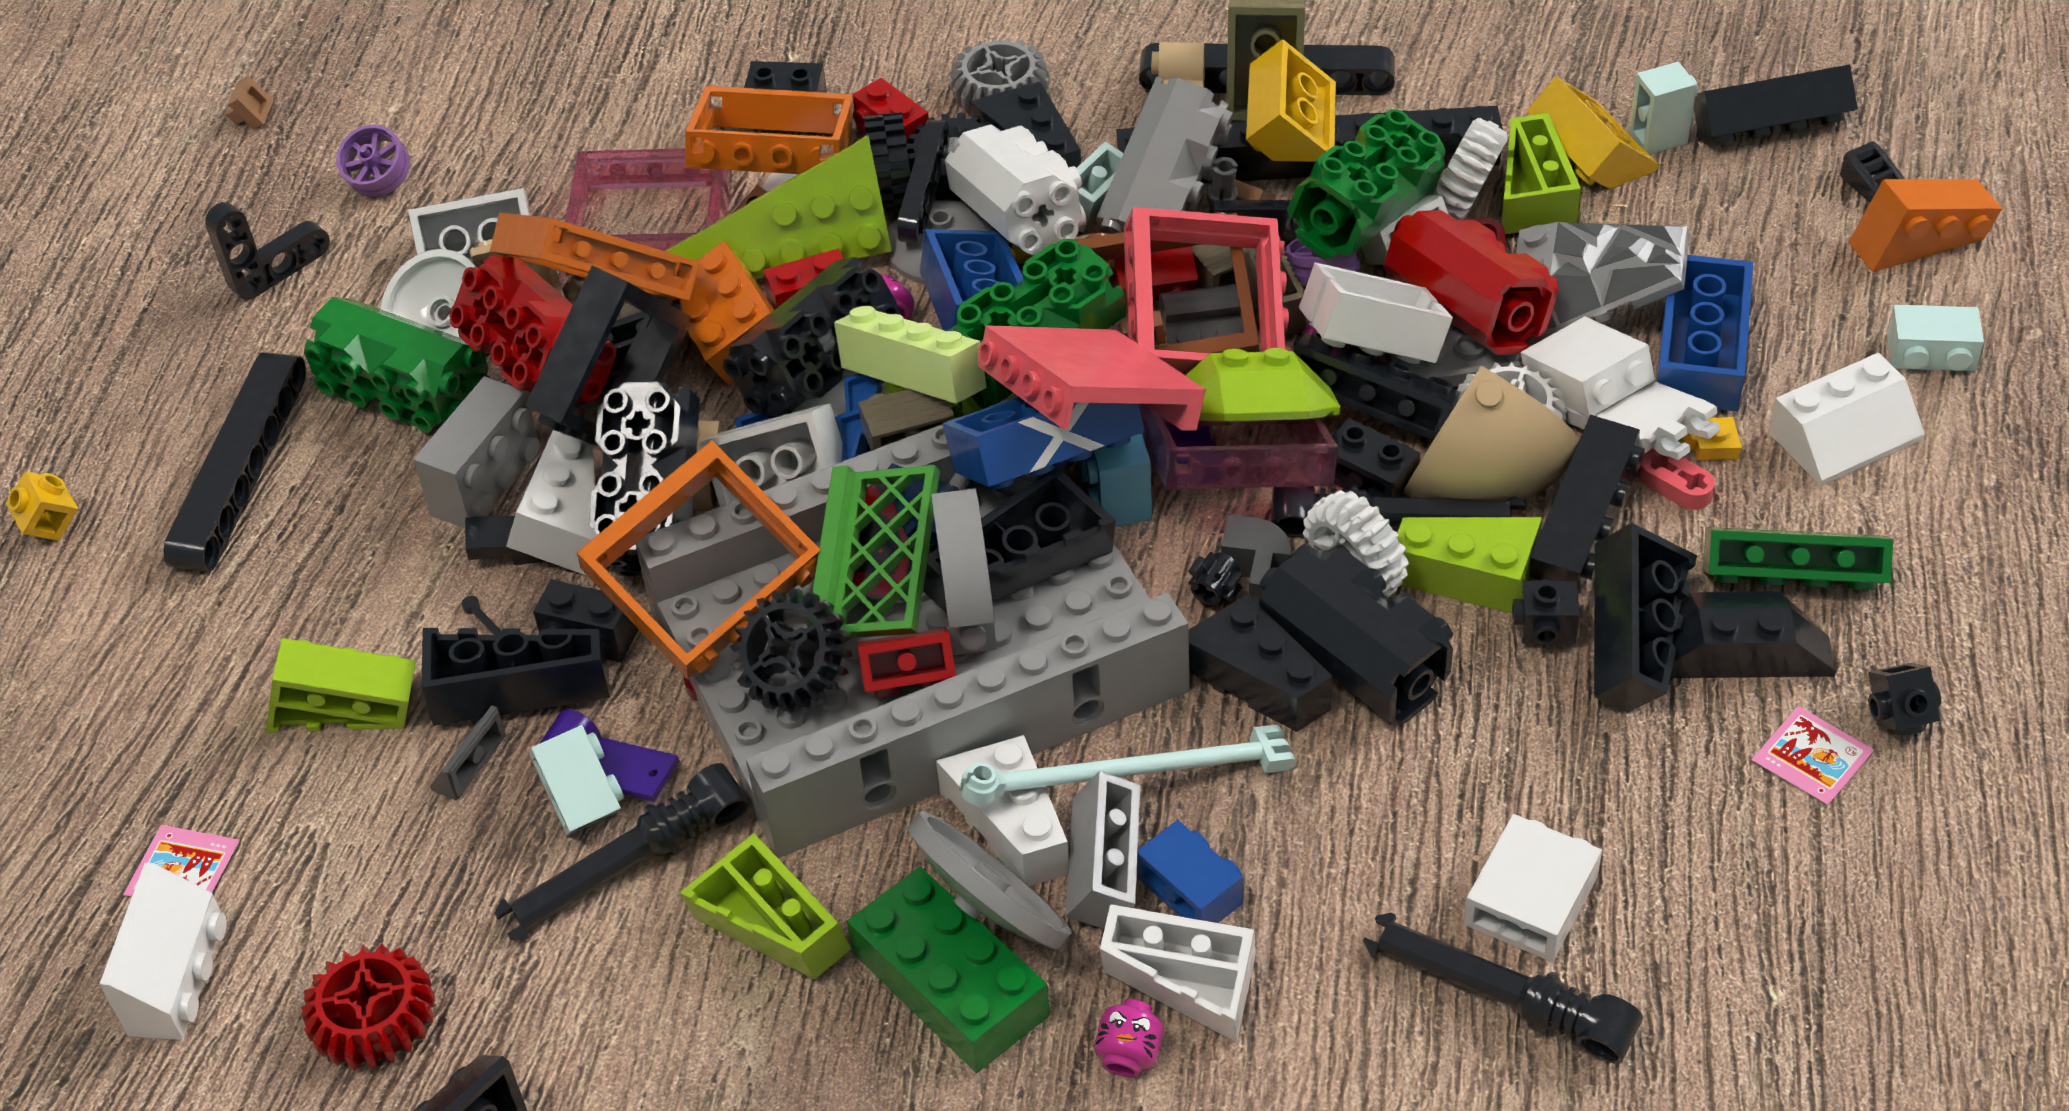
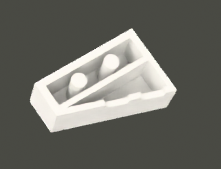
[506,430,597,576]
[936,735,1069,886]
[1100,904,1256,1043]

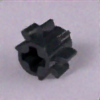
[1188,552,1243,606]

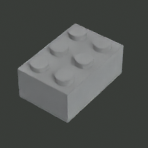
[413,376,541,528]

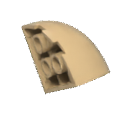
[1403,365,1579,500]

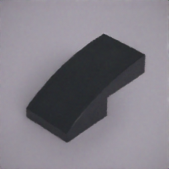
[465,516,545,565]

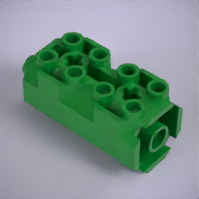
[1287,109,1445,259]
[948,239,1127,409]
[304,297,491,433]

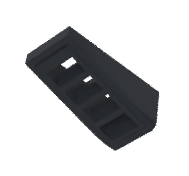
[1840,141,1905,202]

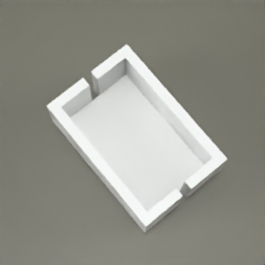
[1299,262,1453,364]

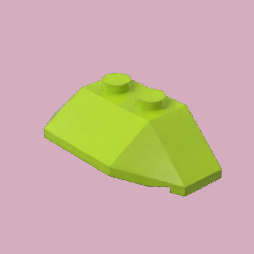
[1185,348,1340,421]

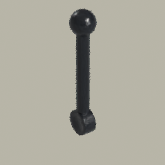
[462,596,502,635]

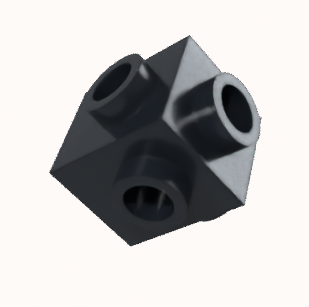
[1512,580,1580,645]
[1868,663,1941,735]

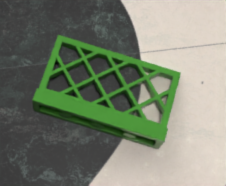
[807,465,940,645]

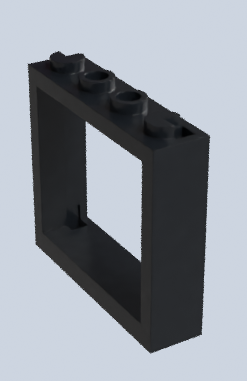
[525,265,691,448]

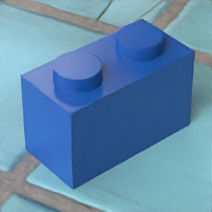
[1137,820,1243,923]

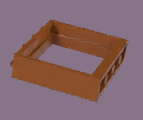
[1077,212,1260,353]

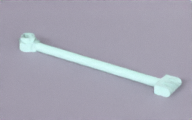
[959,725,1297,806]

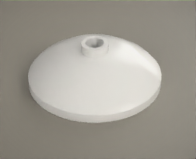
[381,249,477,338]

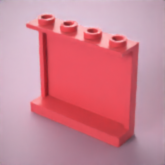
[978,325,1206,431]

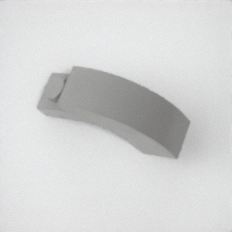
[931,488,997,656]

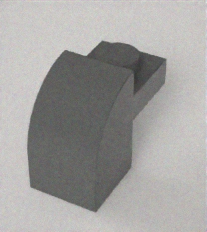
[1221,514,1291,605]

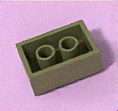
[1226,0,1305,121]

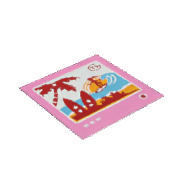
[1751,706,1874,805]
[123,825,240,897]

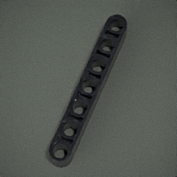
[1139,43,1395,96]
[163,352,306,571]

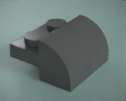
[1159,284,1244,345]

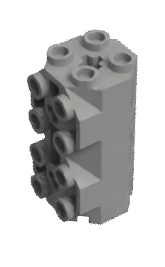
[1096,77,1233,235]

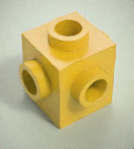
[6,471,78,541]

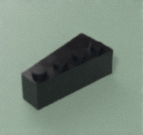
[923,467,1116,614]
[1594,523,1697,713]
[421,628,610,726]

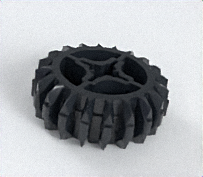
[730,589,853,713]

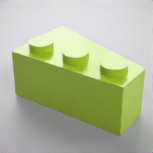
[266,638,416,733]
[679,833,851,980]

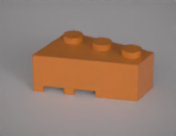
[1849,179,2003,272]

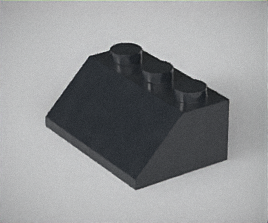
[414,1055,527,1111]

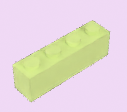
[834,306,987,404]

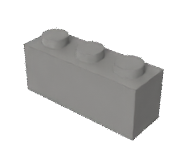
[1065,771,1140,929]

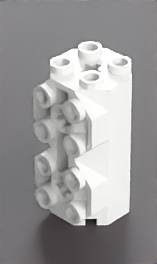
[945,124,1086,256]

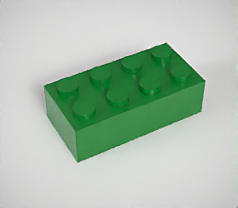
[847,866,1050,1074]

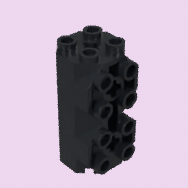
[723,257,900,416]
[589,382,700,576]
[1259,544,1453,723]

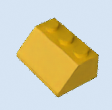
[1246,39,1336,162]
[1526,76,1660,189]

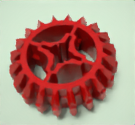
[301,944,435,1071]

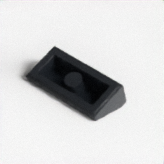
[1214,200,1293,231]

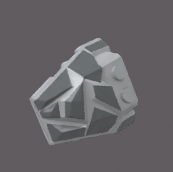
[1516,222,1690,345]

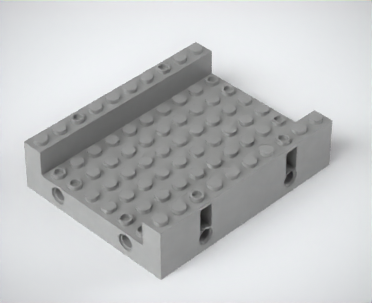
[635,396,1190,858]

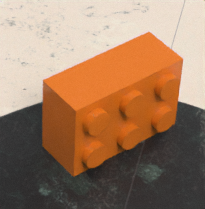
[667,240,775,386]

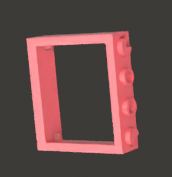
[1124,207,1291,375]

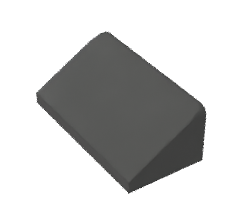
[430,705,506,800]

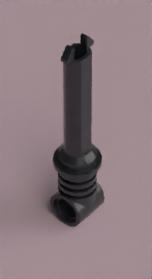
[1271,479,1525,538]
[494,763,750,940]
[1363,913,1644,1064]

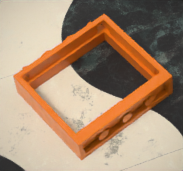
[685,86,853,174]
[490,212,699,301]
[577,440,821,680]

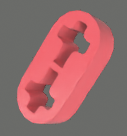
[1638,448,1715,510]

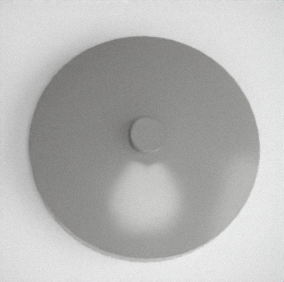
[908,811,1072,950]

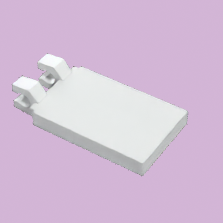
[1564,381,1720,460]

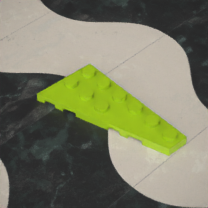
[665,135,892,279]

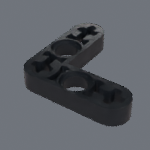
[205,202,330,299]

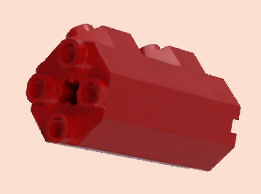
[1384,210,1559,355]
[449,255,616,405]

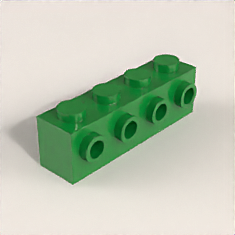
[1703,527,1894,590]

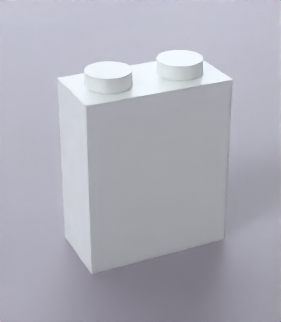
[1520,316,1655,417]
[1464,814,1602,962]

